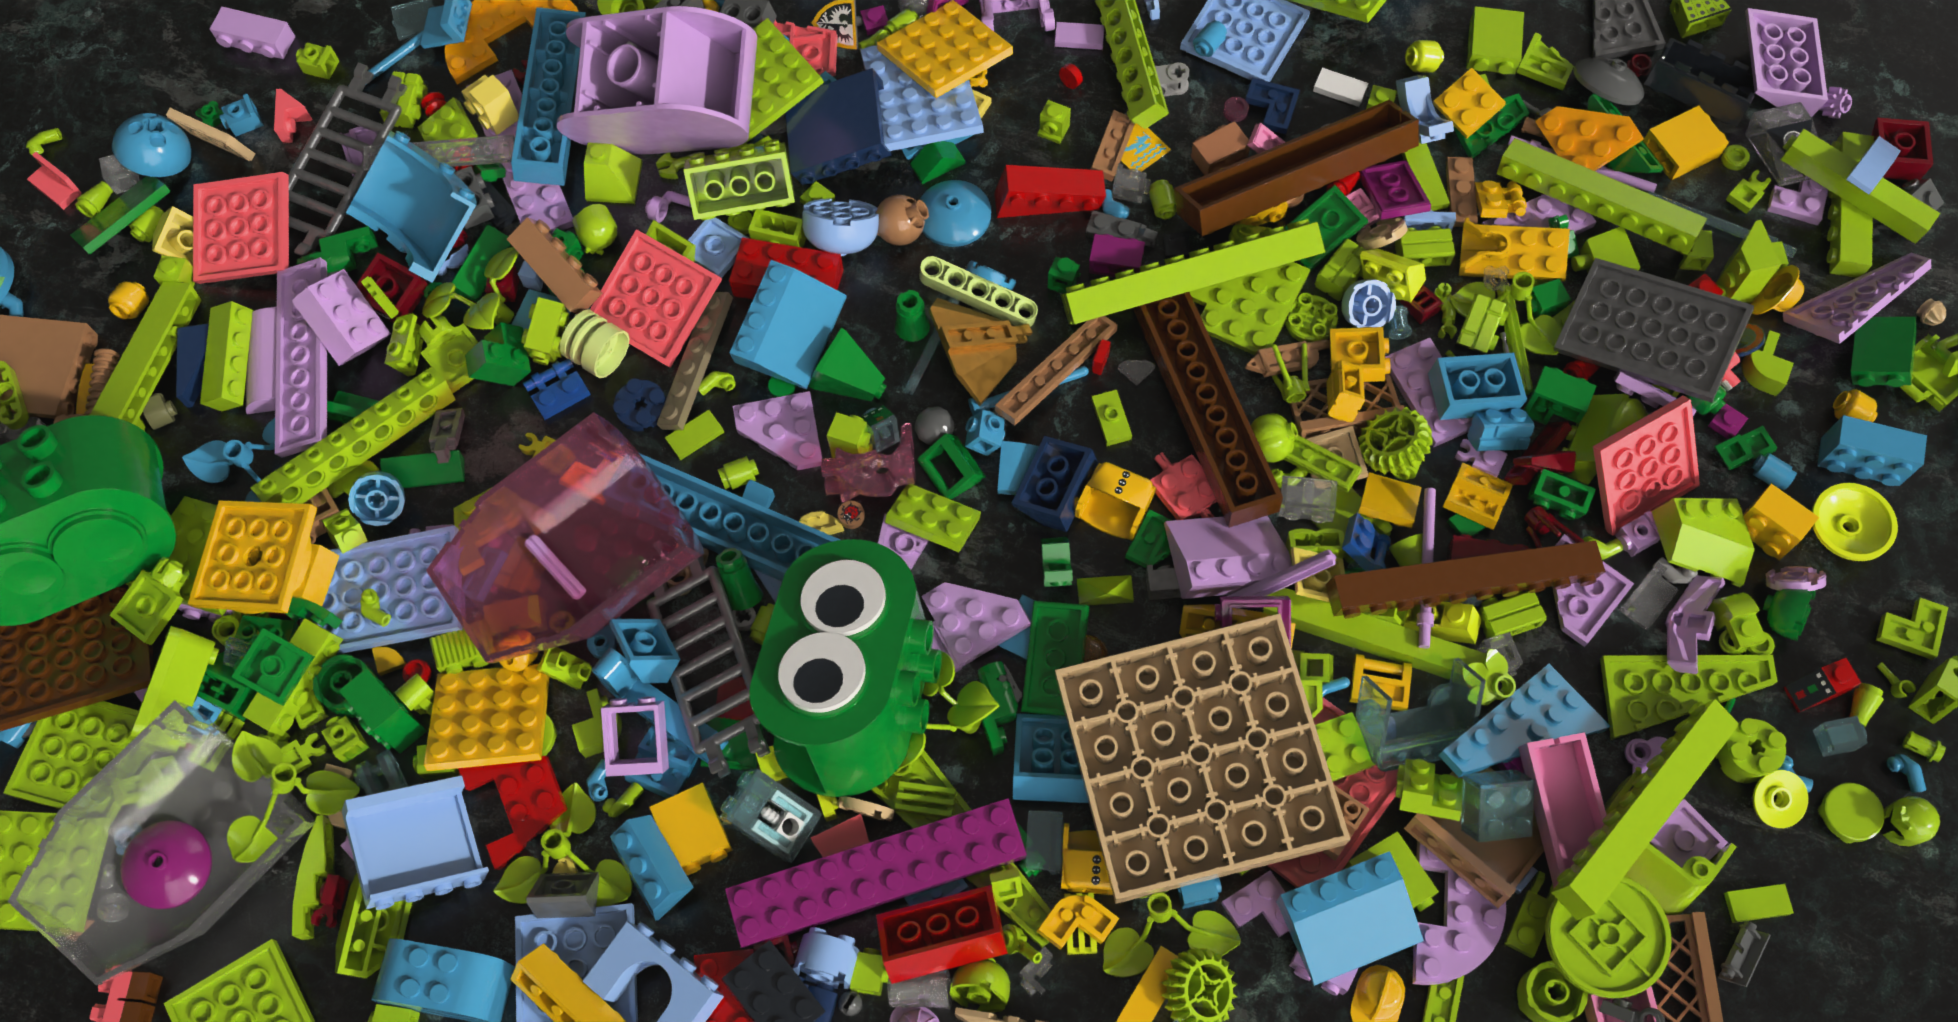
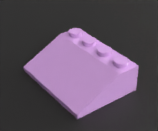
[1745,8,1828,117]
[1164,516,1292,599]

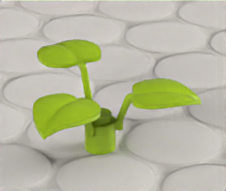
[422,247,519,329]
[1450,272,1562,355]
[896,651,999,772]
[227,731,360,863]
[493,783,632,907]
[1103,890,1241,977]

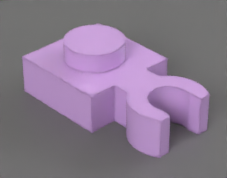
[1455,439,1507,477]

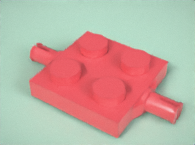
[1150,452,1217,520]

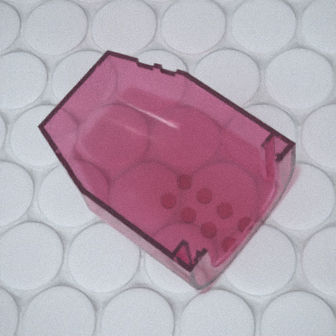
[426,412,704,663]

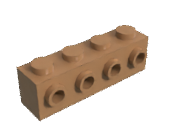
[507,217,603,314]

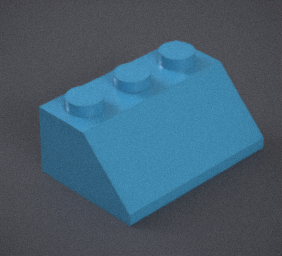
[610,815,694,921]

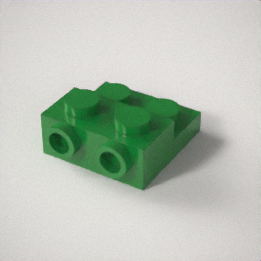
[231,628,315,706]

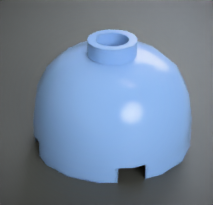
[1342,279,1396,328]

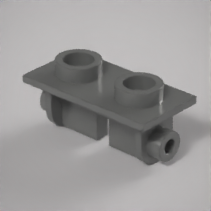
[1718,921,1771,987]

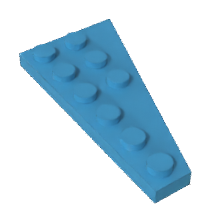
[1438,664,1611,777]

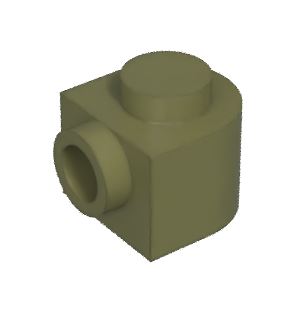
[143,393,178,430]

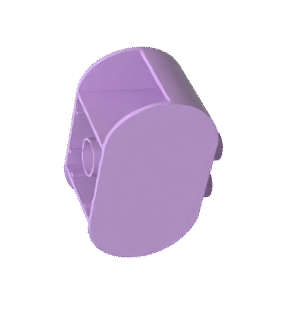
[556,6,757,154]

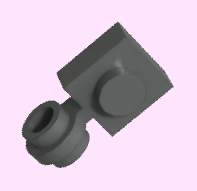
[1599,998,1665,1022]

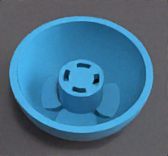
[112,113,191,177]

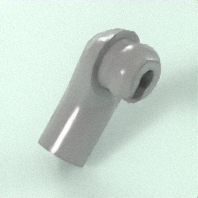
[1653,557,1698,584]

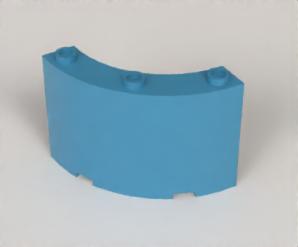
[346,130,477,283]

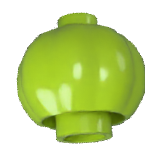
[1251,413,1298,463]

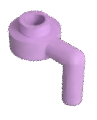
[645,191,691,223]

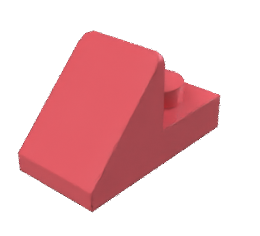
[274,89,312,144]

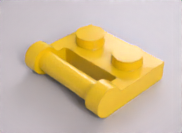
[1349,654,1412,712]

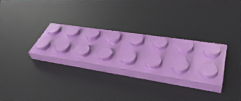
[466,70,573,235]
[275,257,327,458]

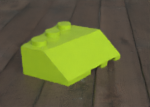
[1652,498,1754,587]

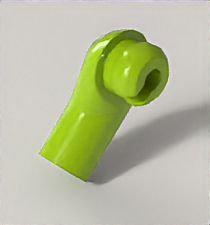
[858,29,891,52]
[1583,536,1623,560]

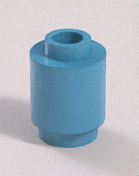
[1193,20,1227,57]
[1751,453,1797,490]

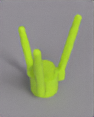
[1272,343,1310,403]

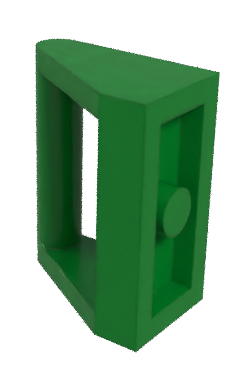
[917,433,986,500]

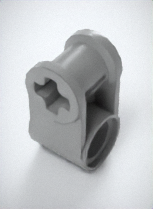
[1155,63,1189,97]

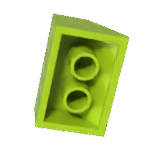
[1716,220,1781,304]
[1560,394,1629,485]

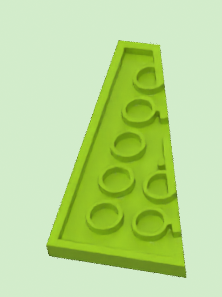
[1600,655,1778,740]

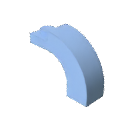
[1396,75,1454,144]

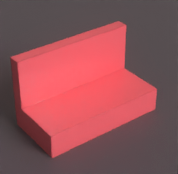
[27,152,82,210]

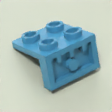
[420,0,472,49]

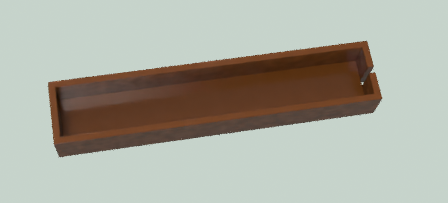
[1174,100,1419,236]

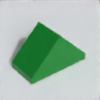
[910,141,965,184]

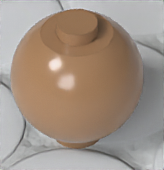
[875,195,929,246]

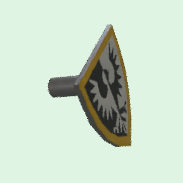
[811,0,863,49]

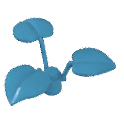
[182,418,275,502]

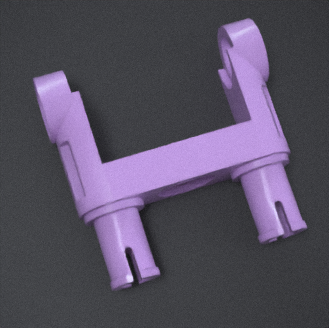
[979,0,1055,31]

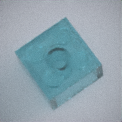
[1461,769,1534,842]

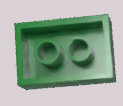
[339,668,427,754]

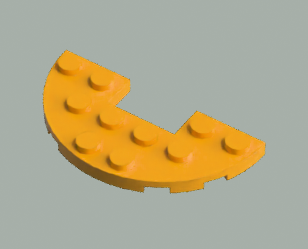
[445,0,578,85]

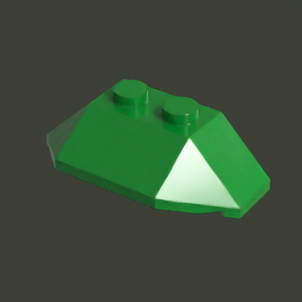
[1588,94,1664,173]

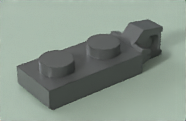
[1085,210,1158,248]
[429,408,465,464]

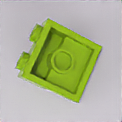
[1395,759,1463,821]

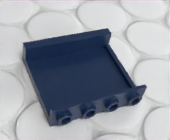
[786,68,891,185]

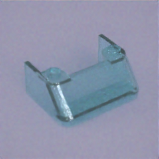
[1356,658,1486,772]

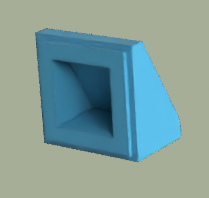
[742,480,775,508]

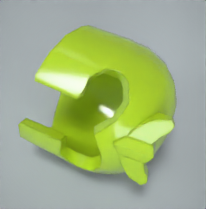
[572,204,617,255]
[1883,796,1940,846]

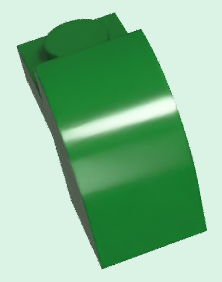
[1041,537,1073,587]

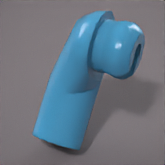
[1887,754,1926,793]
[586,759,608,802]

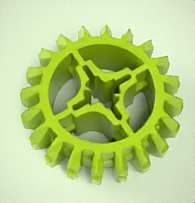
[1358,407,1433,475]
[1161,948,1238,1022]

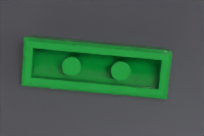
[452,225,512,302]
[380,450,465,488]

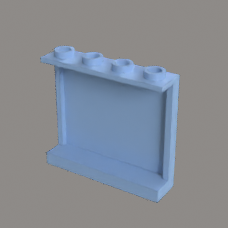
[342,776,489,910]

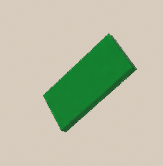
[70,176,170,254]
[1021,601,1090,717]

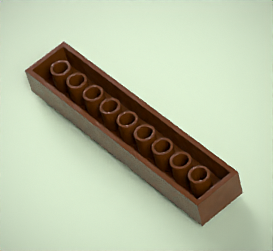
[1134,292,1283,528]

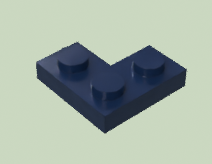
[1245,78,1300,135]

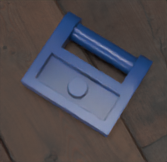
[1342,512,1391,571]

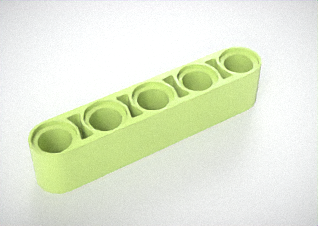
[919,256,1038,327]

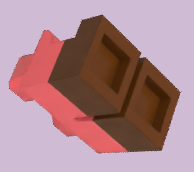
[89,971,163,1022]

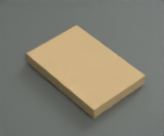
[166,108,255,161]

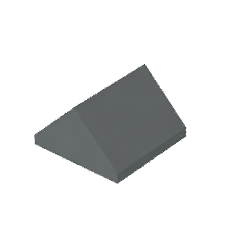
[526,872,599,919]

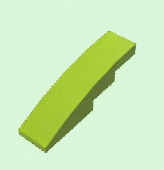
[292,815,335,940]

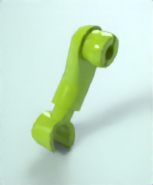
[1434,283,1457,339]

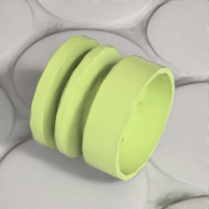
[560,309,630,378]

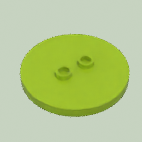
[1545,877,1671,998]

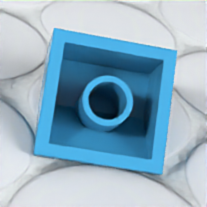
[609,619,681,683]

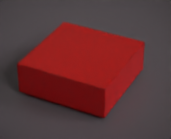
[1092,339,1111,375]

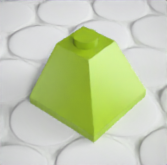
[584,143,642,204]

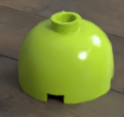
[949,958,1010,1013]

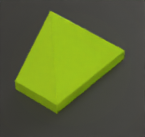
[1077,575,1134,605]

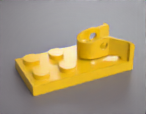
[1459,218,1570,281]

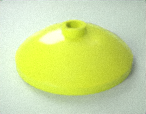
[1811,483,1898,561]

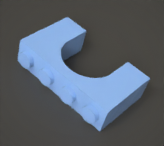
[582,922,724,1022]

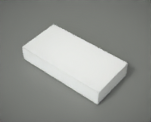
[1313,68,1368,107]

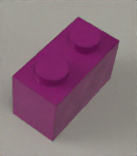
[1089,234,1145,277]

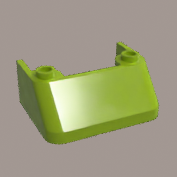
[127,626,219,752]
[1604,772,1737,915]

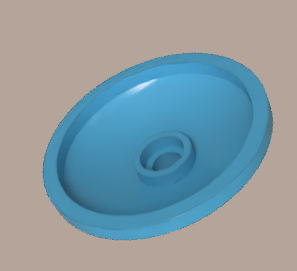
[920,180,991,247]

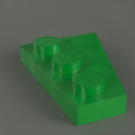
[1453,93,1529,158]

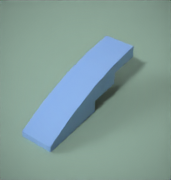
[1846,136,1901,195]

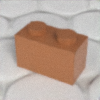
[1191,121,1250,175]

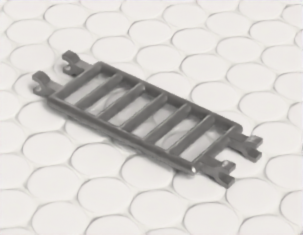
[289,62,408,258]
[644,544,771,778]

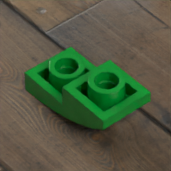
[285,597,343,629]

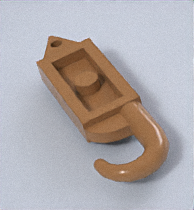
[1245,339,1331,377]

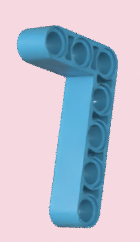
[591,647,729,764]

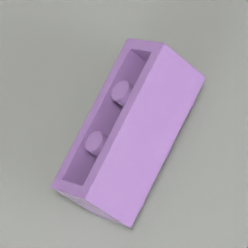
[210,7,295,59]

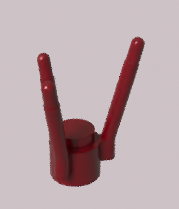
[1524,506,1585,548]

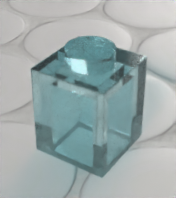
[1813,716,1868,757]

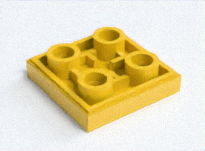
[1358,472,1422,528]

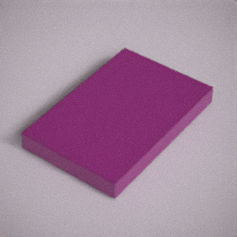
[1359,160,1431,220]

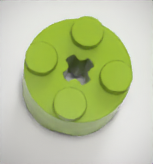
[1716,718,1786,784]
[1517,960,1588,1022]

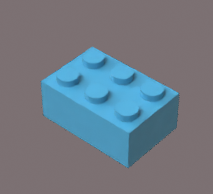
[1428,353,1527,420]
[1817,415,1927,486]

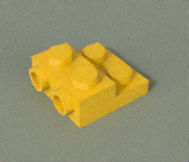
[1330,327,1390,382]

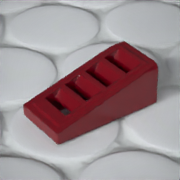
[1399,285,1444,324]
[1513,450,1576,473]

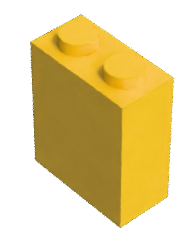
[1643,106,1729,180]
[649,783,733,875]

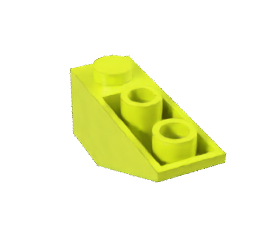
[1404,602,1482,644]

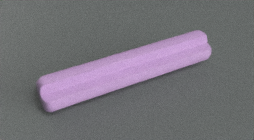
[524,534,586,600]

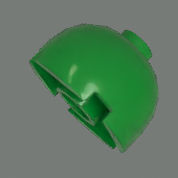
[1763,589,1816,641]

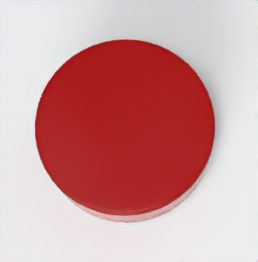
[1059,63,1083,89]

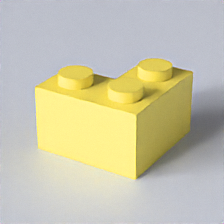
[461,75,519,135]

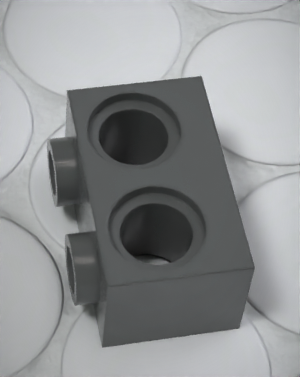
[720,0,777,29]
[454,166,495,229]

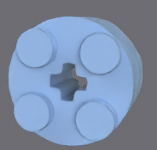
[793,927,860,989]

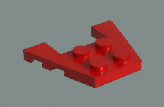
[458,756,568,870]

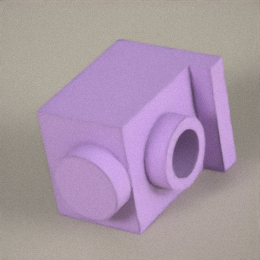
[1615,510,1660,557]

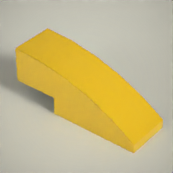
[1116,946,1178,1022]

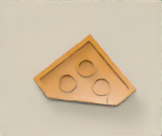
[1535,106,1644,171]

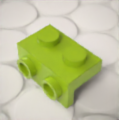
[385,313,424,376]

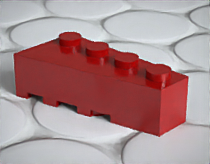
[994,165,1106,218]

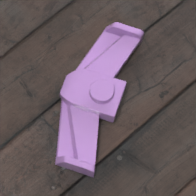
[1665,575,1725,674]

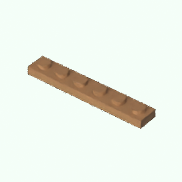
[995,316,1117,426]

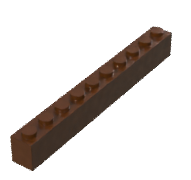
[1326,541,1606,619]

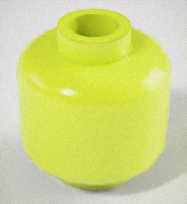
[1405,40,1444,73]

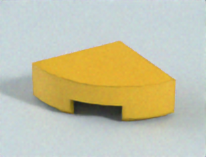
[372,647,407,676]

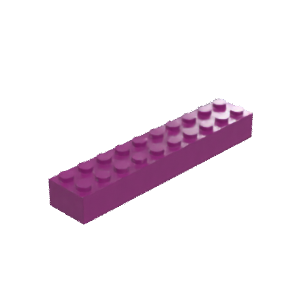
[725,798,1027,949]

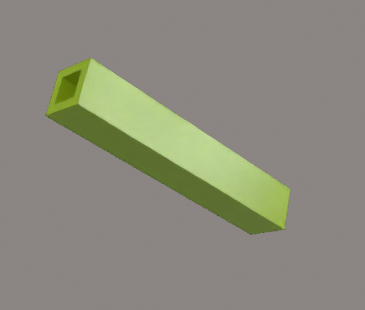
[1780,129,1940,244]

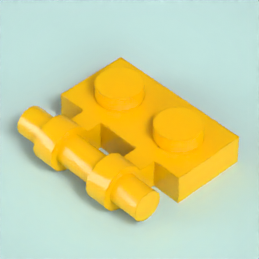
[1475,180,1527,218]

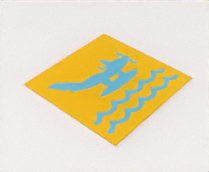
[1121,123,1171,176]

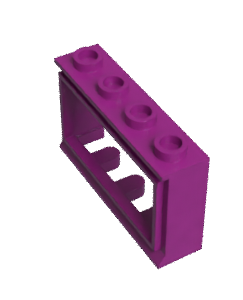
[1215,596,1291,647]

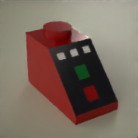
[1784,658,1861,713]

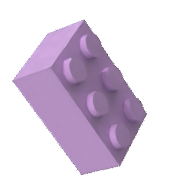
[291,269,391,366]

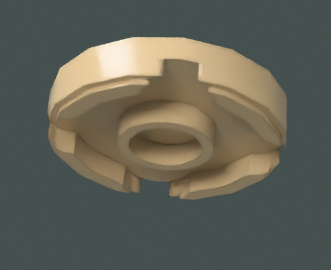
[1356,217,1408,250]
[837,796,895,822]

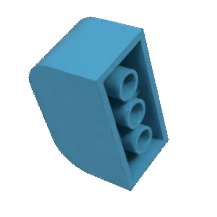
[371,939,515,1022]

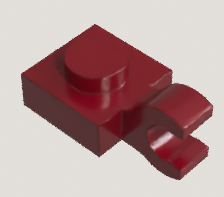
[311,874,349,928]

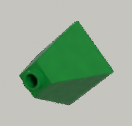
[808,328,887,401]

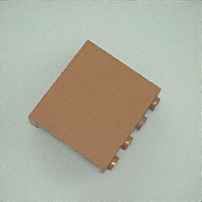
[0,315,98,419]
[1404,767,1544,908]

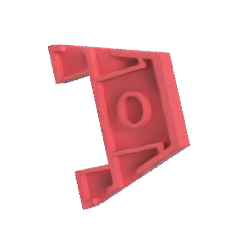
[774,19,838,77]

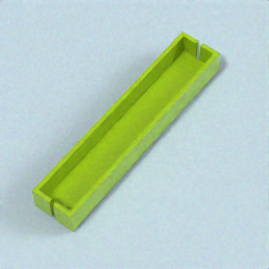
[1061,219,1325,324]

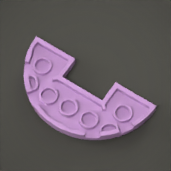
[1412,840,1506,985]

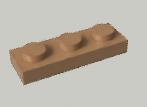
[1090,110,1134,182]
[1445,157,1478,227]

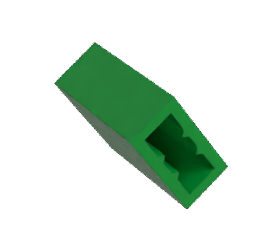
[1851,317,1917,387]

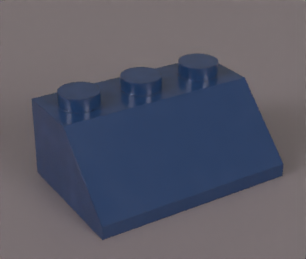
[1012,436,1098,532]

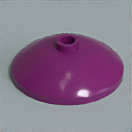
[120,821,212,909]

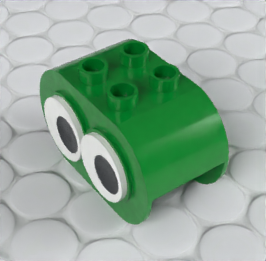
[749,539,942,797]

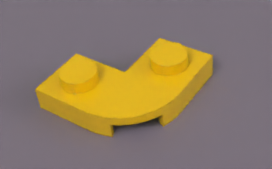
[1036,895,1119,950]

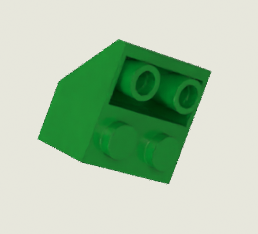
[197,650,257,721]

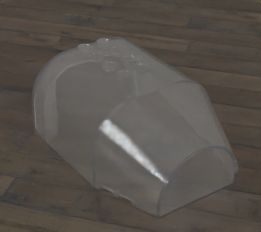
[8,700,316,985]

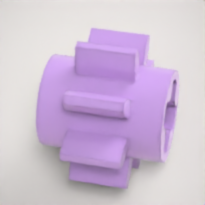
[1819,87,1852,119]

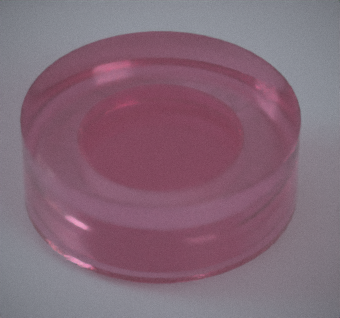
[1223,97,1249,122]

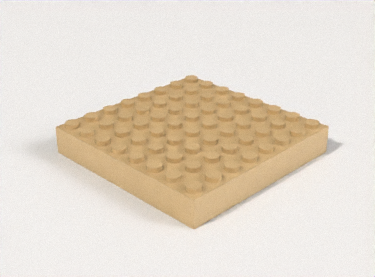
[1055,614,1351,904]

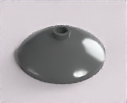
[1573,57,1644,105]

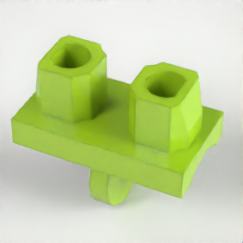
[536,644,592,689]

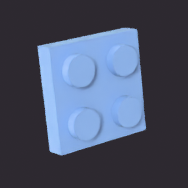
[688,217,748,278]

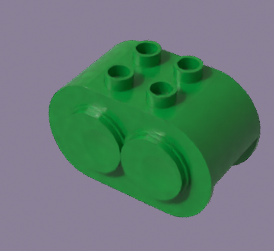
[0,415,176,626]

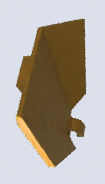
[929,298,1033,406]

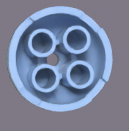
[802,198,879,256]

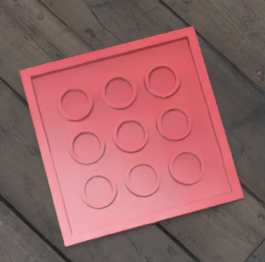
[193,172,289,284]
[590,229,722,368]
[1593,396,1700,536]

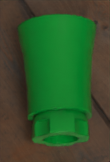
[895,290,930,342]
[716,548,763,611]

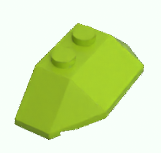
[335,873,412,978]

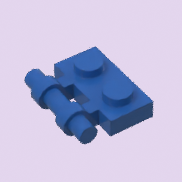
[523,359,591,420]

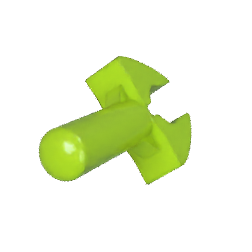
[656,152,700,179]

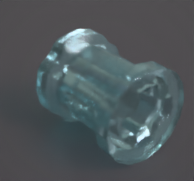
[1388,306,1412,340]

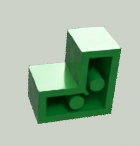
[465,322,531,386]
[1523,366,1597,425]

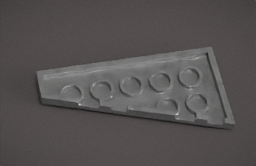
[1593,0,1666,58]

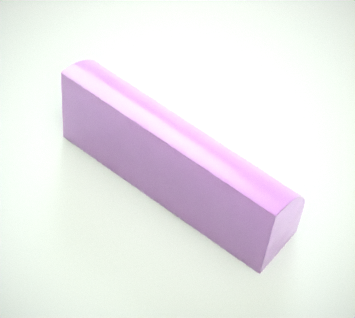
[246,307,277,414]

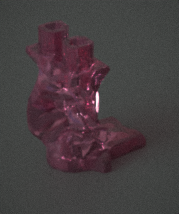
[821,423,916,502]

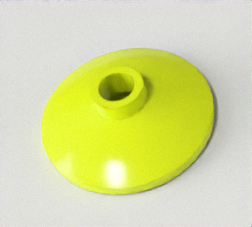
[1753,770,1808,828]

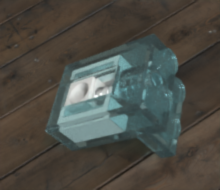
[719,769,823,863]

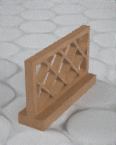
[1289,374,1404,439]
[1655,912,1723,1022]

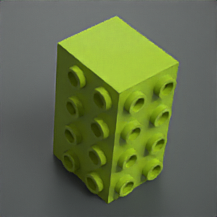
[683,140,795,220]

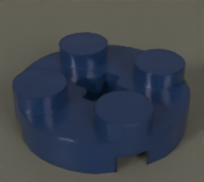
[613,378,666,431]

